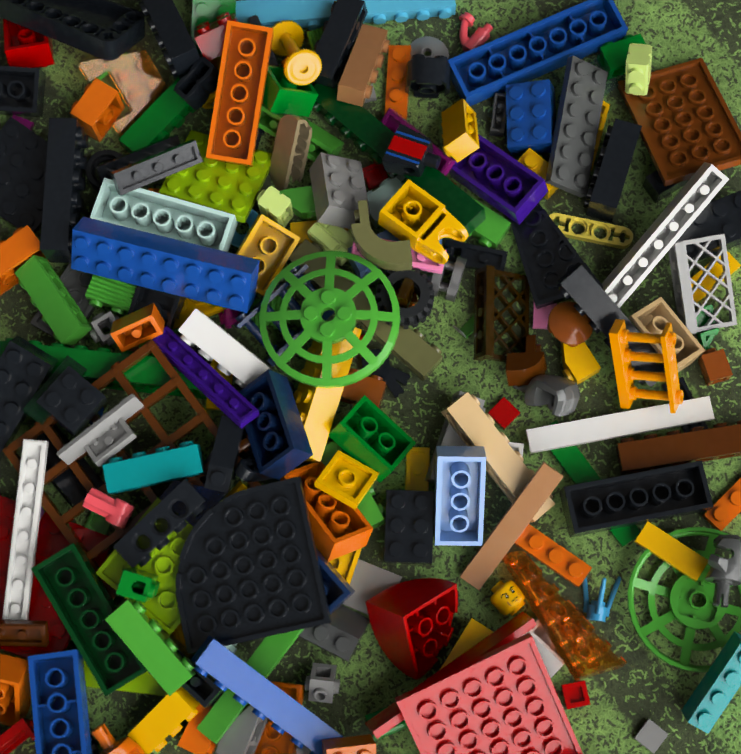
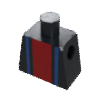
[382,124,441,177]

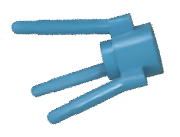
[582,576,621,622]

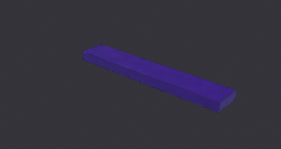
[149,326,259,429]

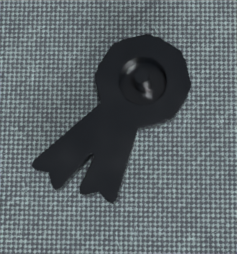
[362,349,411,399]

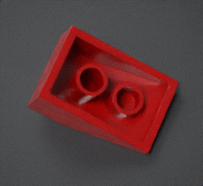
[3,19,54,68]

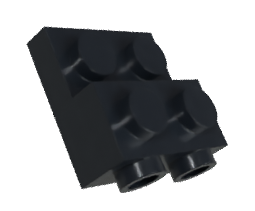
[127,286,186,330]

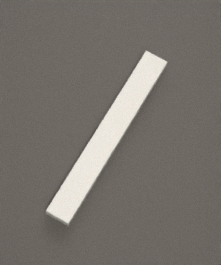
[526,396,715,454]
[2,439,49,620]

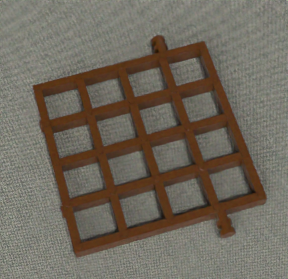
[2,339,261,600]

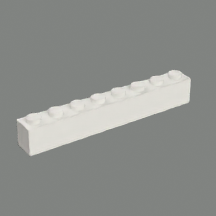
[602,162,729,308]

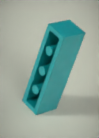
[102,441,206,495]
[681,631,741,734]

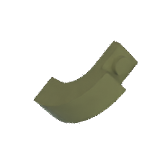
[351,200,412,271]

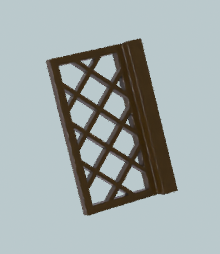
[474,265,529,362]

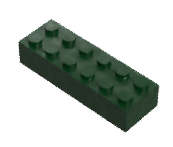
[31,543,148,697]

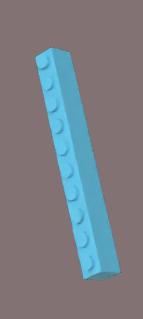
[235,0,456,30]

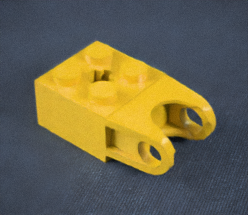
[378,179,469,264]

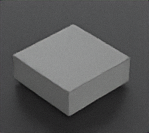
[634,719,669,754]

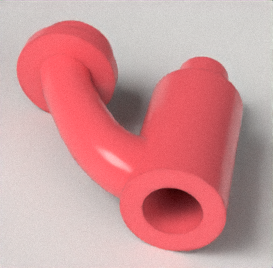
[459,12,493,52]

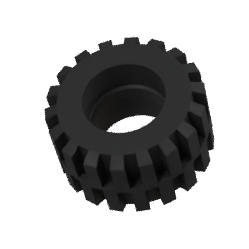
[376,268,434,329]

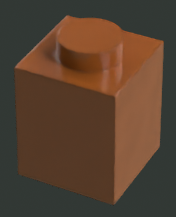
[698,348,733,386]

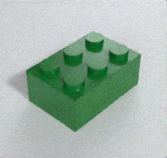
[329,395,416,483]

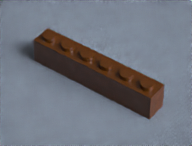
[616,420,741,475]

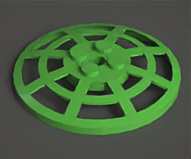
[259,251,400,388]
[627,527,741,673]

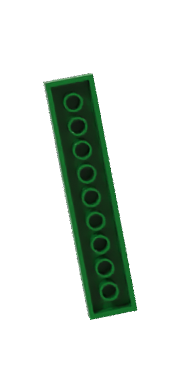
[0,338,207,399]

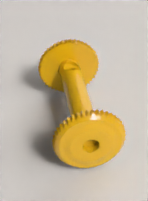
[271,20,322,86]

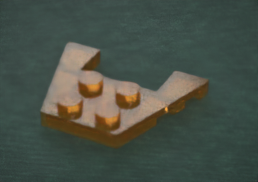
[77,50,168,137]

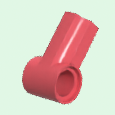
[83,488,135,529]

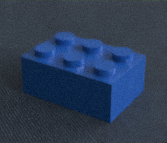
[506,79,556,156]

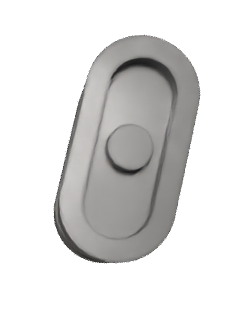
[428,253,467,302]

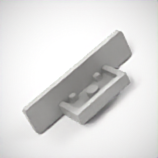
[56,394,144,467]

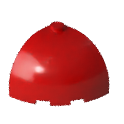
[365,578,458,680]

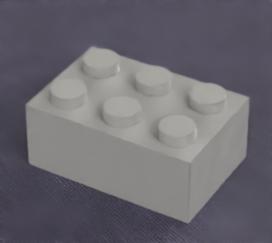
[309,152,370,229]

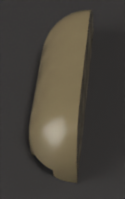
[270,114,312,191]

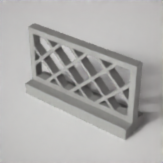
[668,234,737,334]

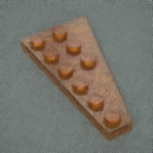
[502,550,627,681]

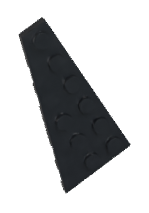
[509,203,603,309]

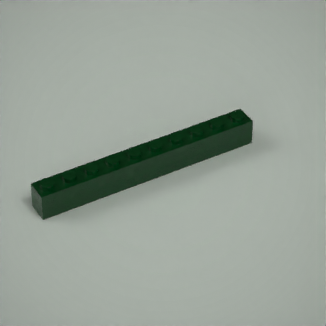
[312,83,486,235]

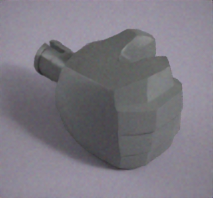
[513,374,580,417]
[705,535,741,607]

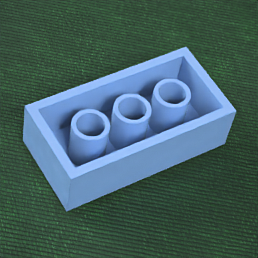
[433,446,486,546]

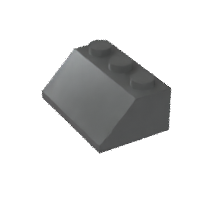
[298,605,370,663]

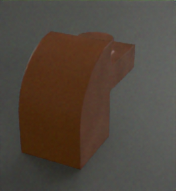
[506,335,547,386]

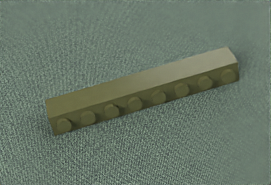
[288,239,443,381]

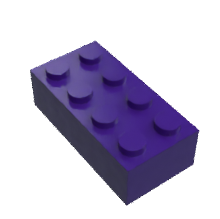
[449,134,548,225]

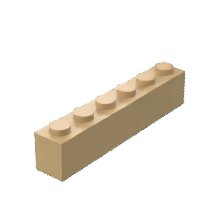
[441,392,555,523]

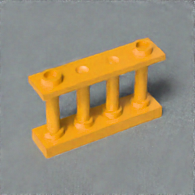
[609,319,684,413]

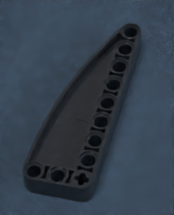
[0,0,145,61]

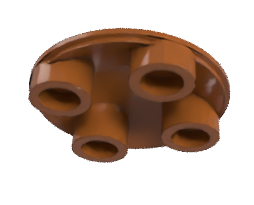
[547,301,593,347]

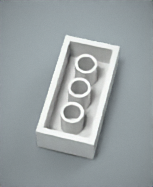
[178,308,272,388]

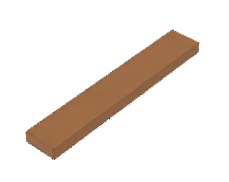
[460,461,564,590]

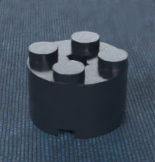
[405,54,451,99]

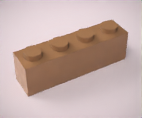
[337,24,390,107]

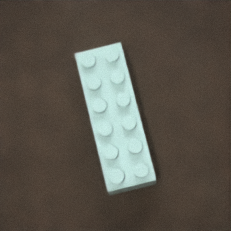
[90,178,238,252]

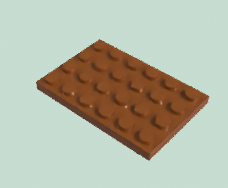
[618,58,741,186]

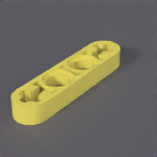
[549,213,633,249]

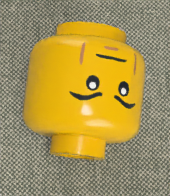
[490,580,526,616]

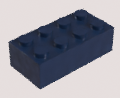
[239,369,313,480]

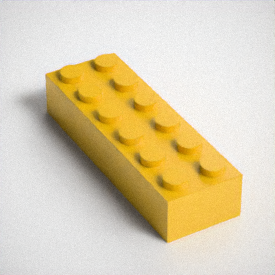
[293,327,362,463]

